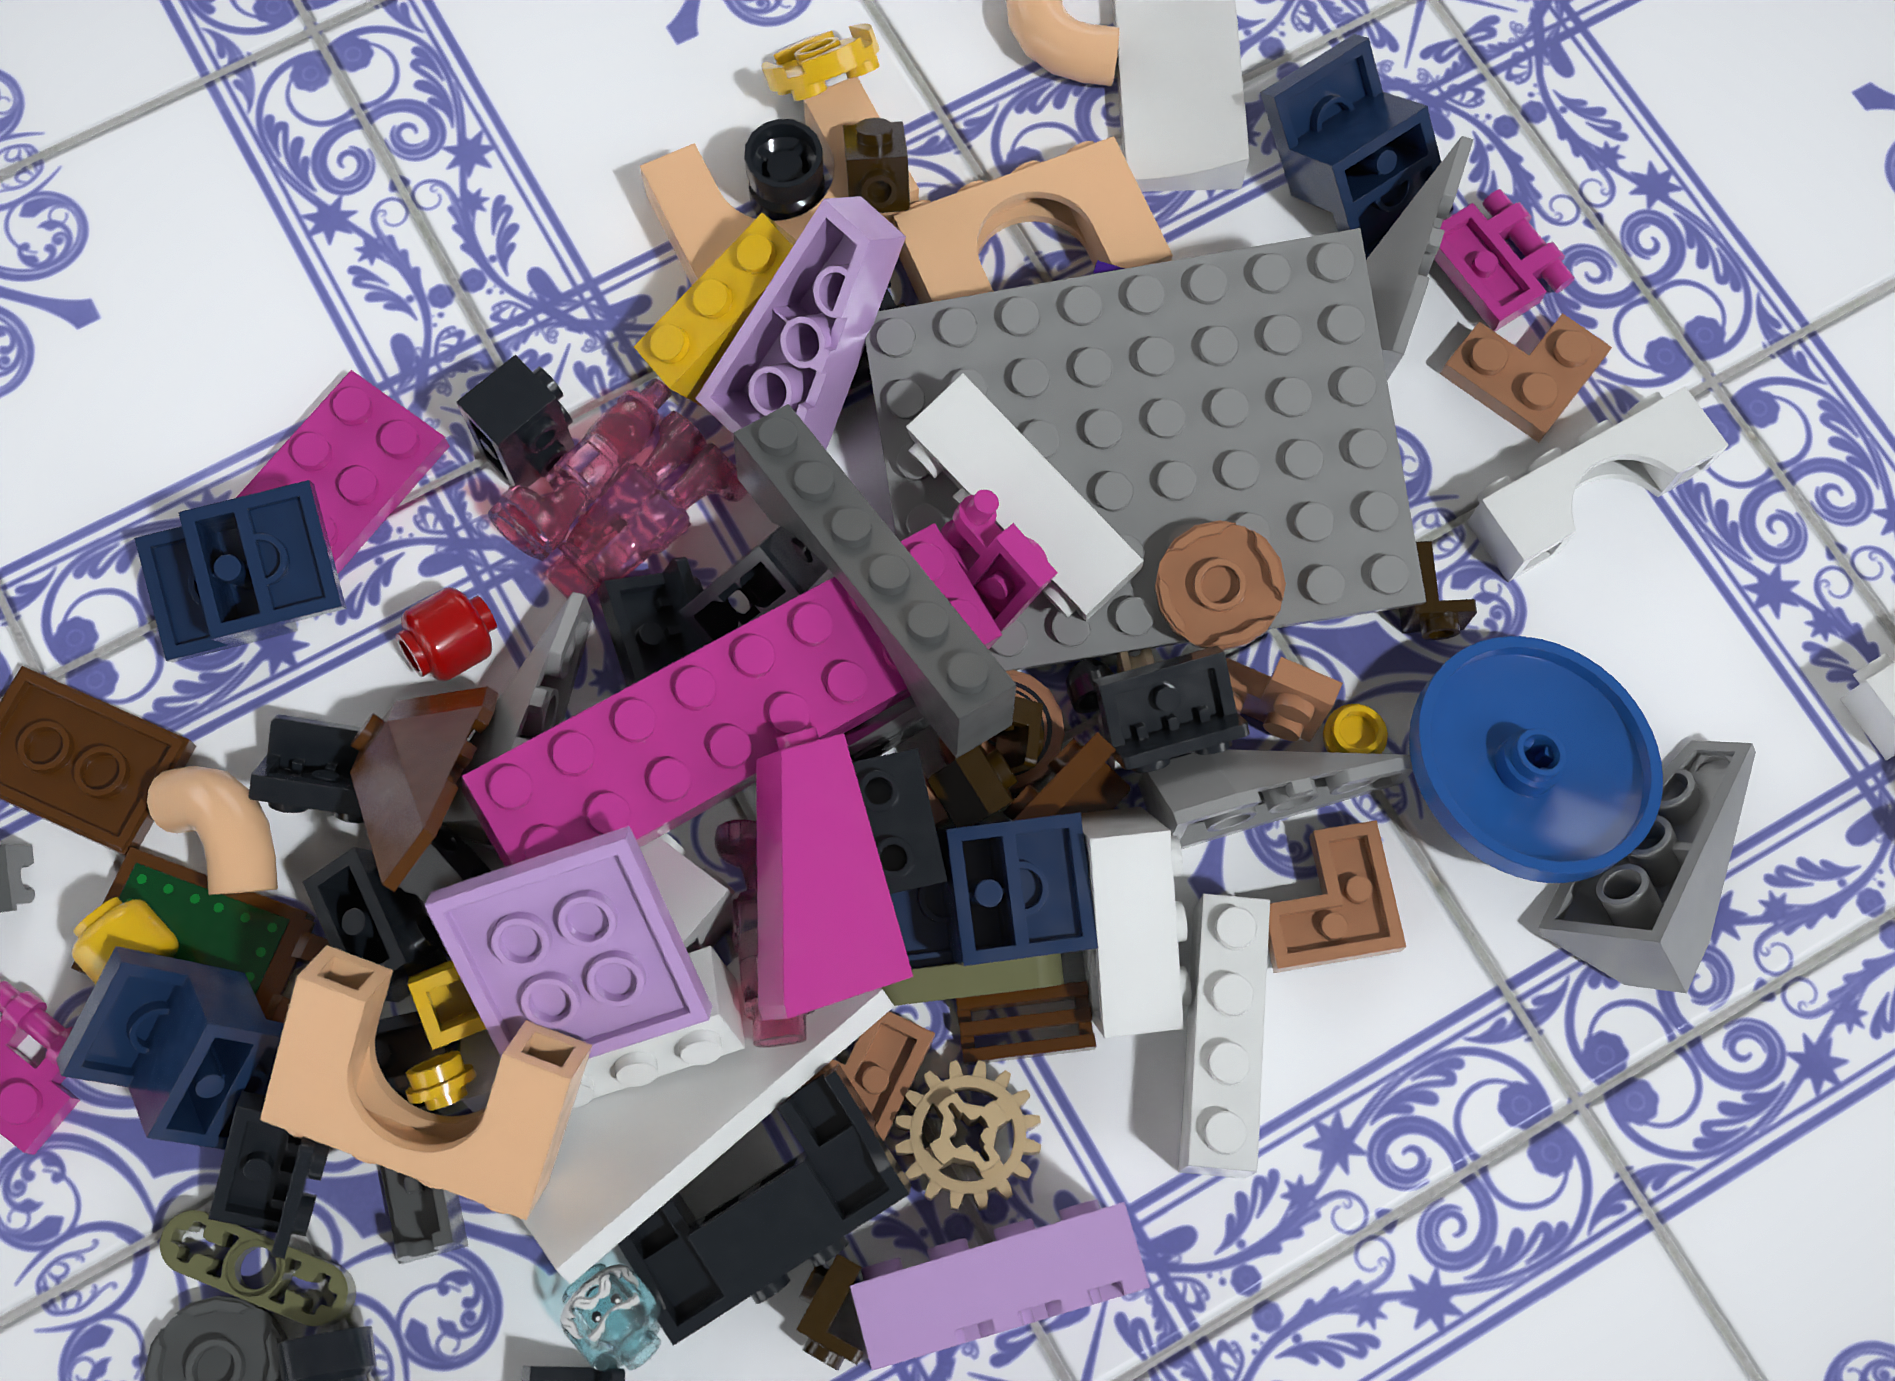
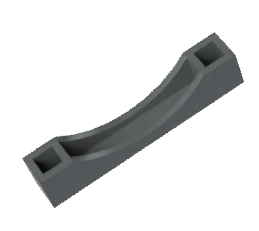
[733,404,1016,759]

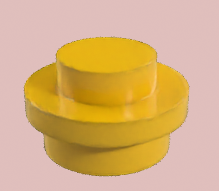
[1323,704,1388,754]
[405,1051,476,1110]

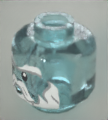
[560,1263,661,1371]

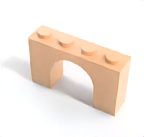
[640,77,919,285]
[893,136,1173,304]
[260,945,592,1220]

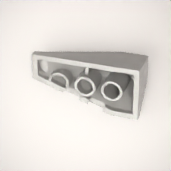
[1366,136,1474,381]
[441,592,594,846]
[1538,740,1756,993]
[1138,750,1413,849]

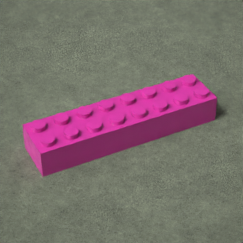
[462,523,1002,867]

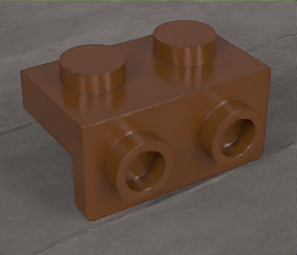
[1003,732,1130,821]

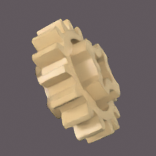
[895,1060,1041,1211]

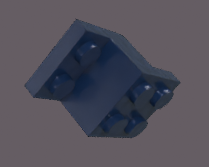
[1260,34,1454,259]
[134,480,347,663]
[890,813,1098,968]
[56,946,285,1150]

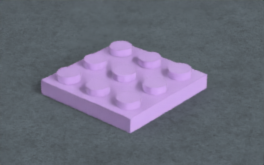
[424,826,712,1059]

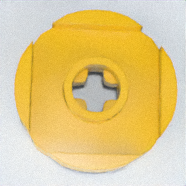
[761,23,880,101]

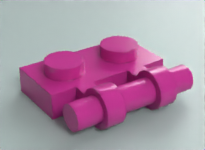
[1434,189,1575,332]
[940,489,1058,633]
[0,981,87,1155]

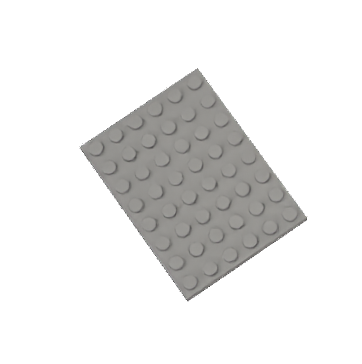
[865,228,1426,671]

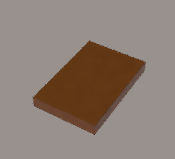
[0,666,197,856]

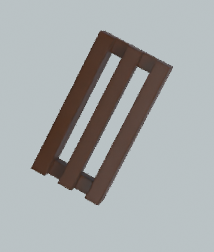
[956,981,1097,1066]

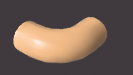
[1006,0,1119,86]
[147,766,278,895]

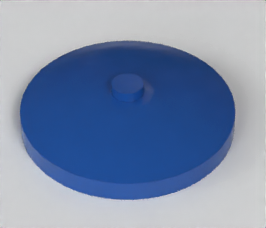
[1409,636,1663,883]

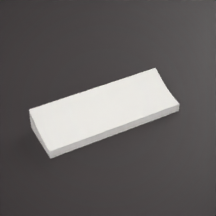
[1112,0,1250,192]
[520,940,894,1285]

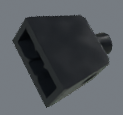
[678,526,828,645]

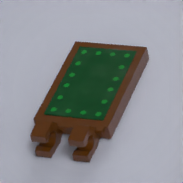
[71,846,330,1023]

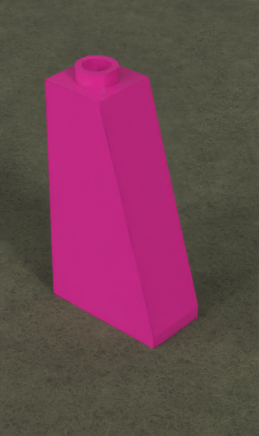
[756,727,913,1020]

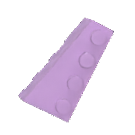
[695,196,906,450]
[850,1199,1150,1371]

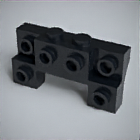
[618,1064,912,1346]

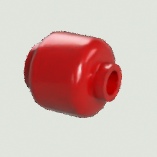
[395,587,497,682]

